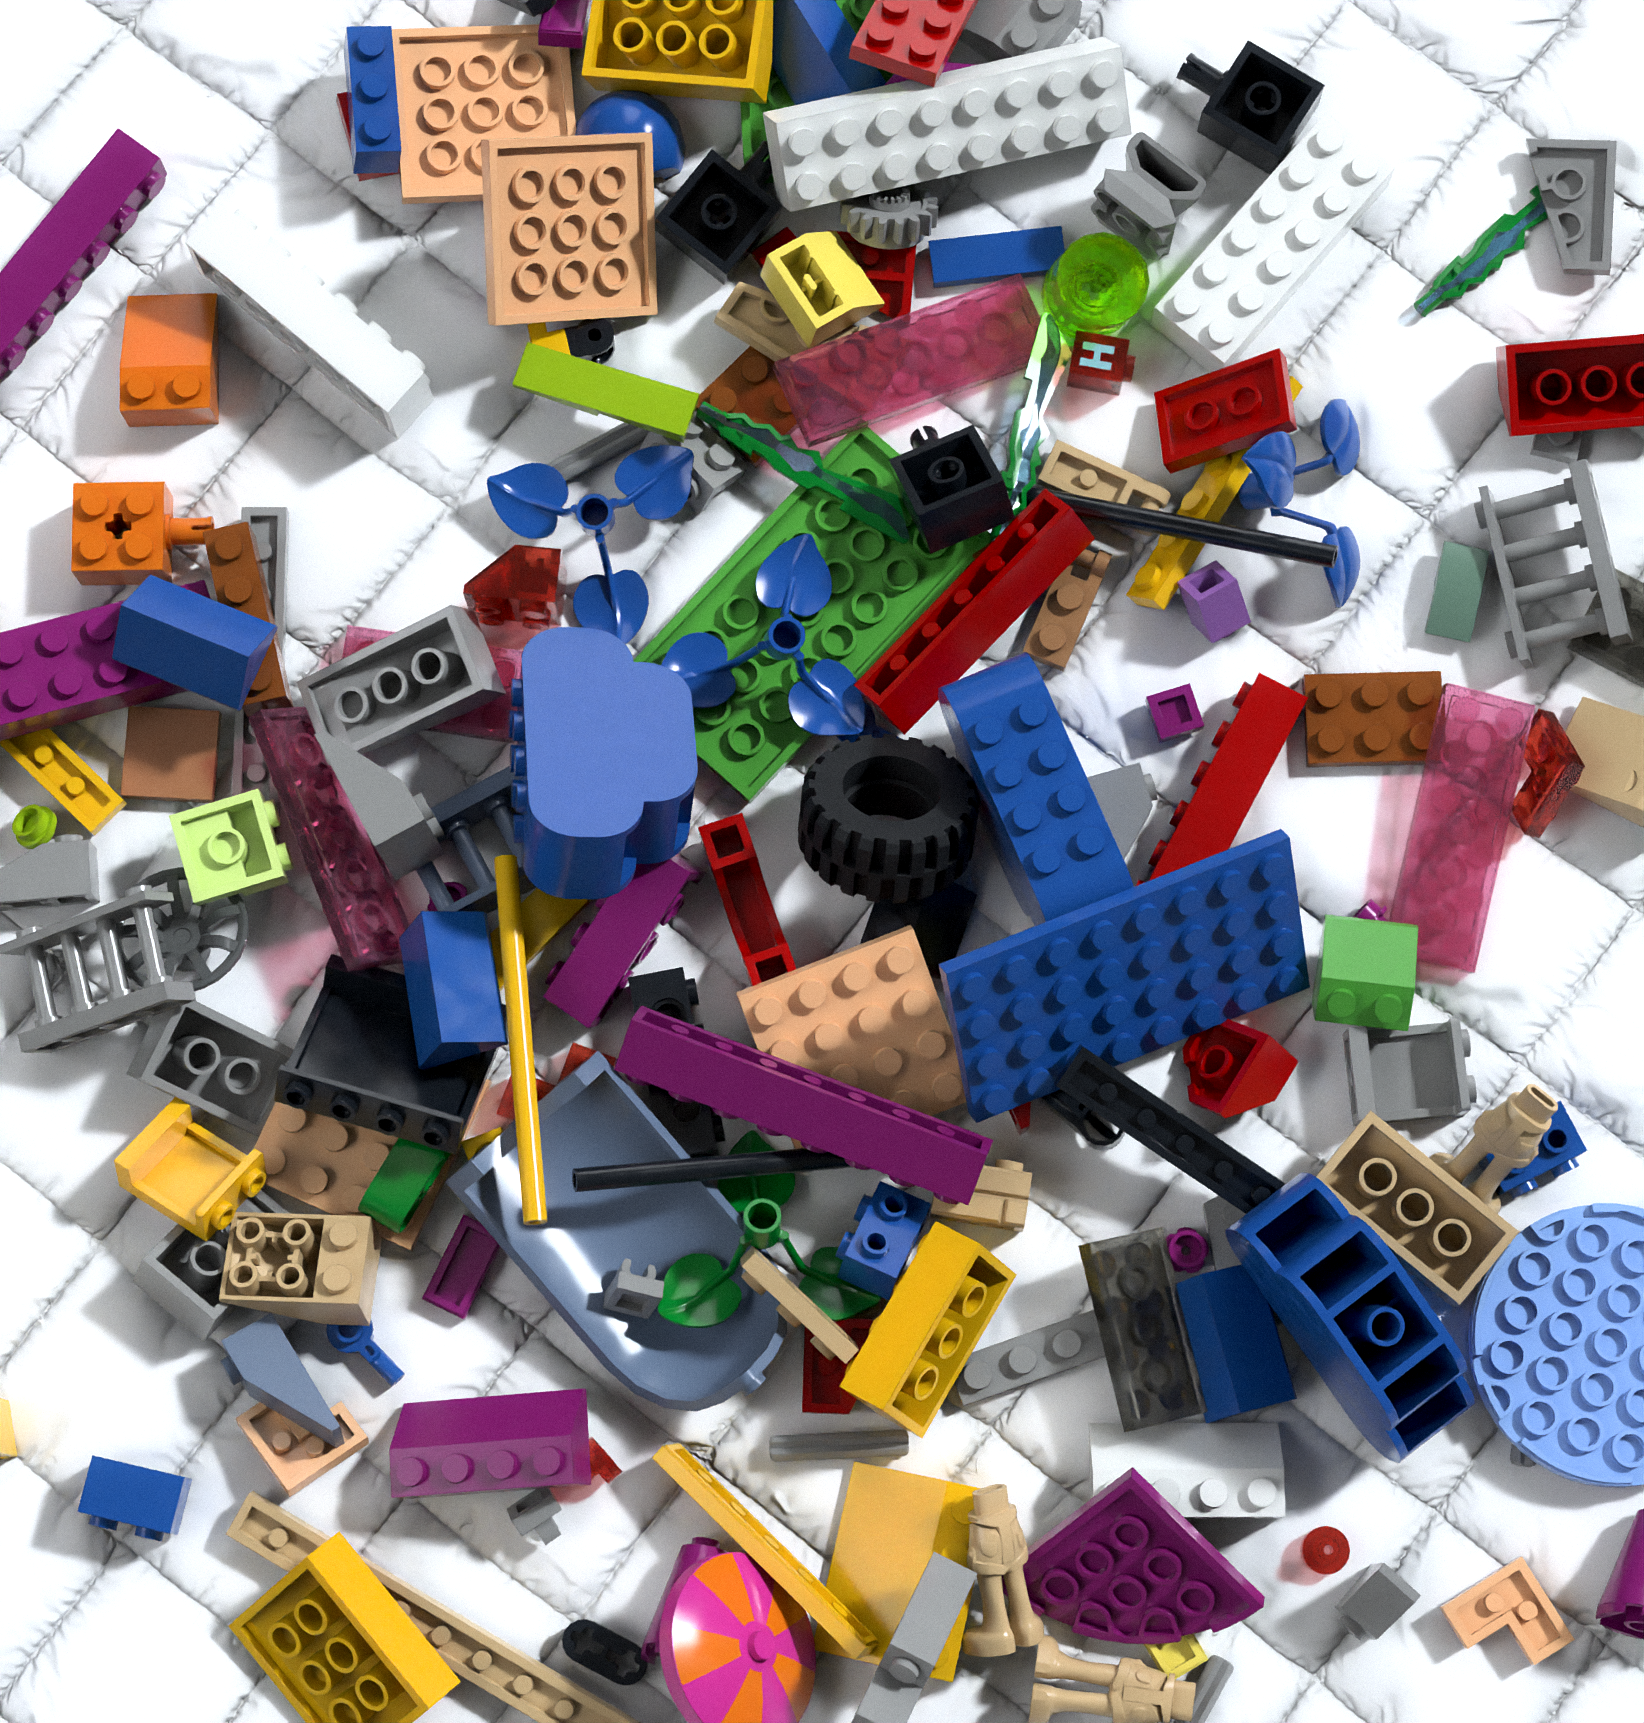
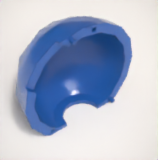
[575,90,686,180]

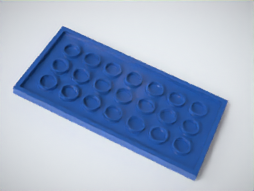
[938,829,1310,1123]

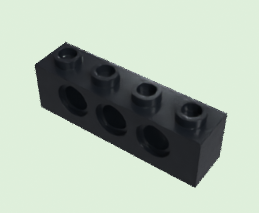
[628,967,726,1158]

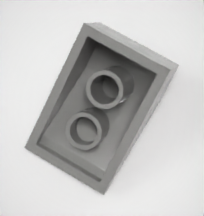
[959,0,1082,62]
[314,730,445,880]
[126,1001,294,1137]
[133,1190,288,1342]

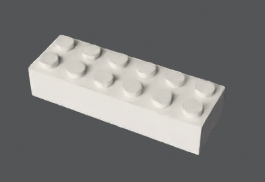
[1150,112,1396,373]
[185,203,434,439]

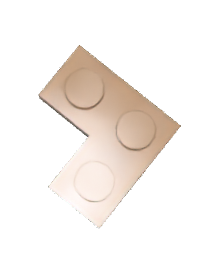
[236,1401,369,1497]
[1439,1557,1575,1665]

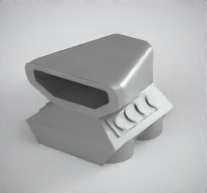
[1090,132,1206,261]

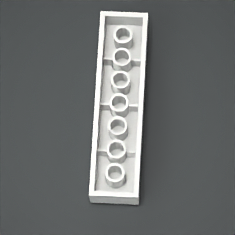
[763,37,1132,212]

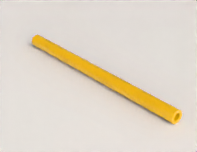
[494,855,548,1225]

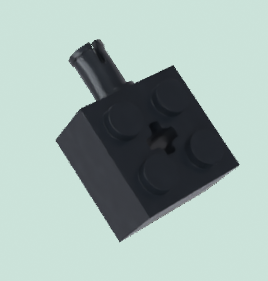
[1176,40,1325,175]
[655,140,782,285]
[889,425,1015,554]

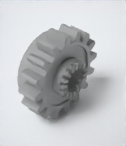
[839,184,938,249]

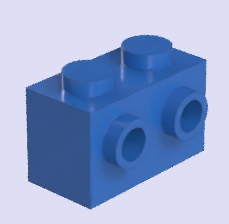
[1479,1100,1588,1199]
[835,1181,931,1300]
[77,1455,192,1541]

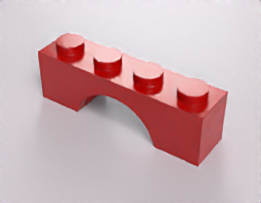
[698,813,796,987]

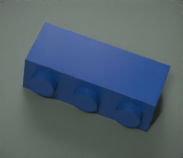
[344,26,401,174]

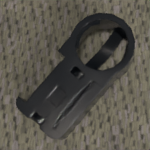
[1038,1089,1125,1151]

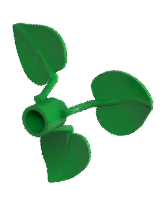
[658,1130,881,1328]

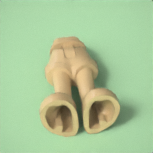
[1429,1084,1558,1214]
[961,1484,1044,1657]
[1028,1635,1196,1723]

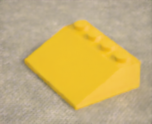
[581,0,773,104]
[814,1461,981,1683]
[228,1531,461,1723]

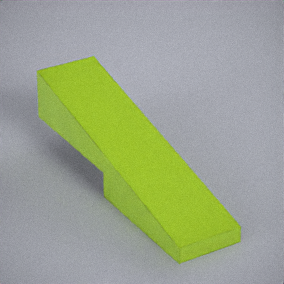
[512,342,699,443]

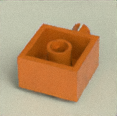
[71,481,215,586]

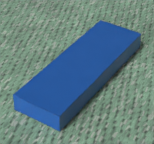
[928,226,1067,288]

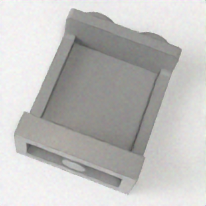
[1342,1018,1477,1126]

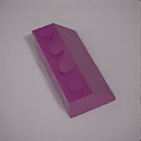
[389,1388,591,1499]

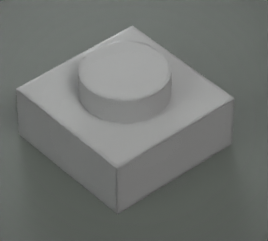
[1530,431,1583,463]

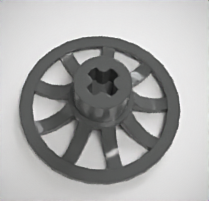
[116,867,249,991]

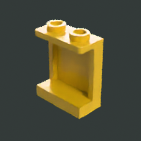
[114,1097,267,1242]

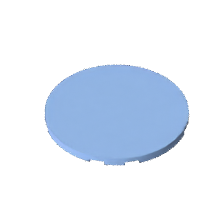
[1468,1203,1644,1488]

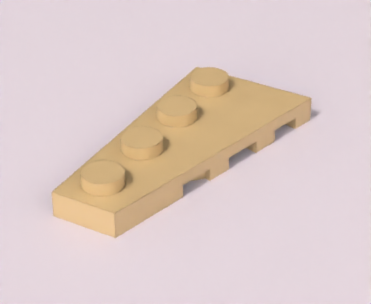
[714,281,914,419]

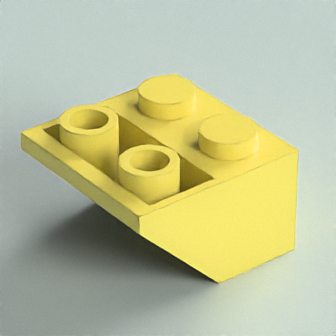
[760,231,885,349]

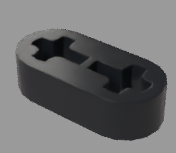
[562,1619,648,1685]

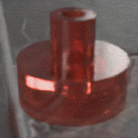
[584,1436,623,1486]
[1300,1526,1350,1575]

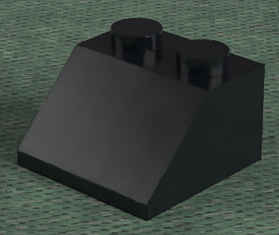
[860,882,977,980]

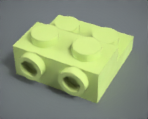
[169,789,294,906]

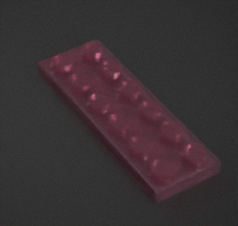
[773,273,1056,448]
[1389,683,1535,974]
[248,707,409,971]

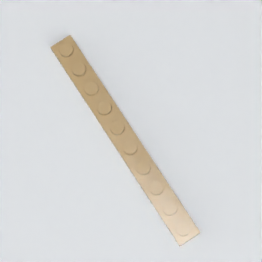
[225,1491,641,1723]

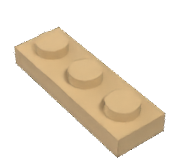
[740,1246,859,1364]

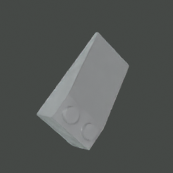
[296,605,506,766]

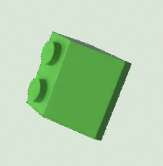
[1312,914,1418,1031]

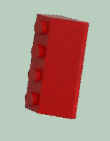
[1495,334,1644,436]

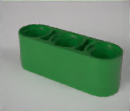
[358,1138,451,1234]

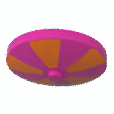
[659,1552,816,1723]

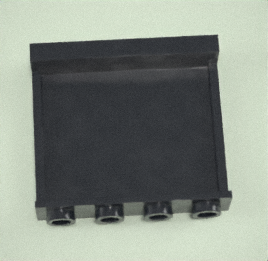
[274,954,507,1154]

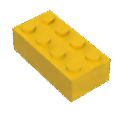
[839,1221,1017,1438]

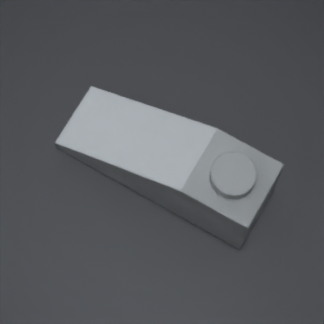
[0,834,100,911]

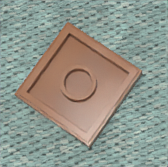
[121,706,222,803]

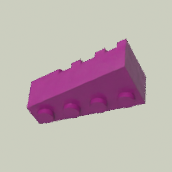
[543,853,707,1028]

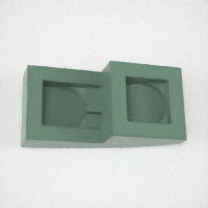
[1424,541,1489,643]

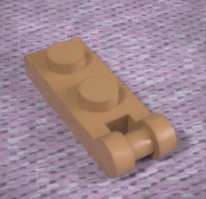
[1022,549,1112,672]

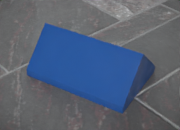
[771,0,886,105]
[112,575,278,711]
[399,911,508,1070]
[1168,1264,1297,1423]

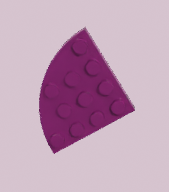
[1001,1467,1265,1644]

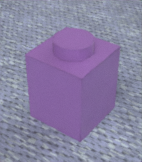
[1177,560,1251,643]

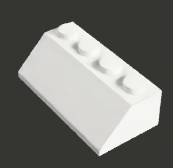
[1088,1423,1286,1519]

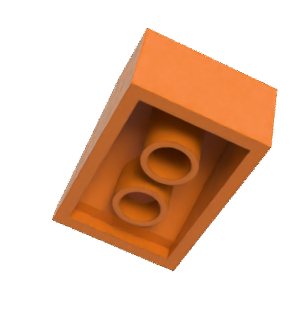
[120,293,219,427]

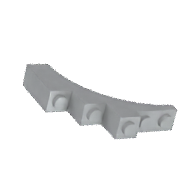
[851,1552,978,1723]

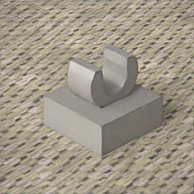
[603,1259,664,1319]
[507,1488,562,1545]

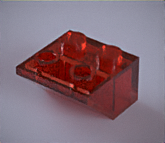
[463,545,567,630]

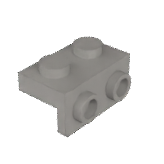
[639,412,749,514]

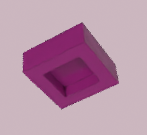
[1145,683,1205,743]

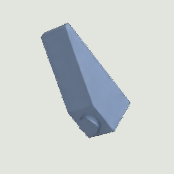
[220,1313,345,1448]

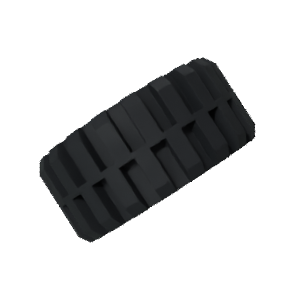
[798,734,979,903]

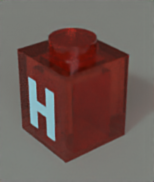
[1066,330,1136,396]

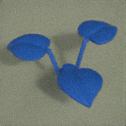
[1239,399,1360,608]
[487,445,694,645]
[661,534,865,736]

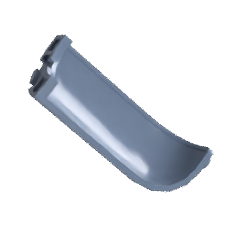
[445,1050,788,1411]

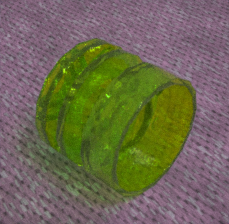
[1041,232,1150,342]

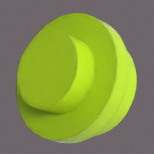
[12,804,57,849]

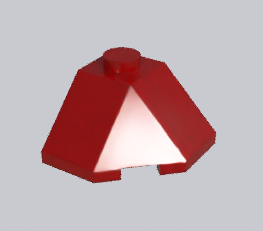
[1182,1019,1299,1118]

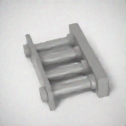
[1474,459,1633,669]
[0,885,196,1053]

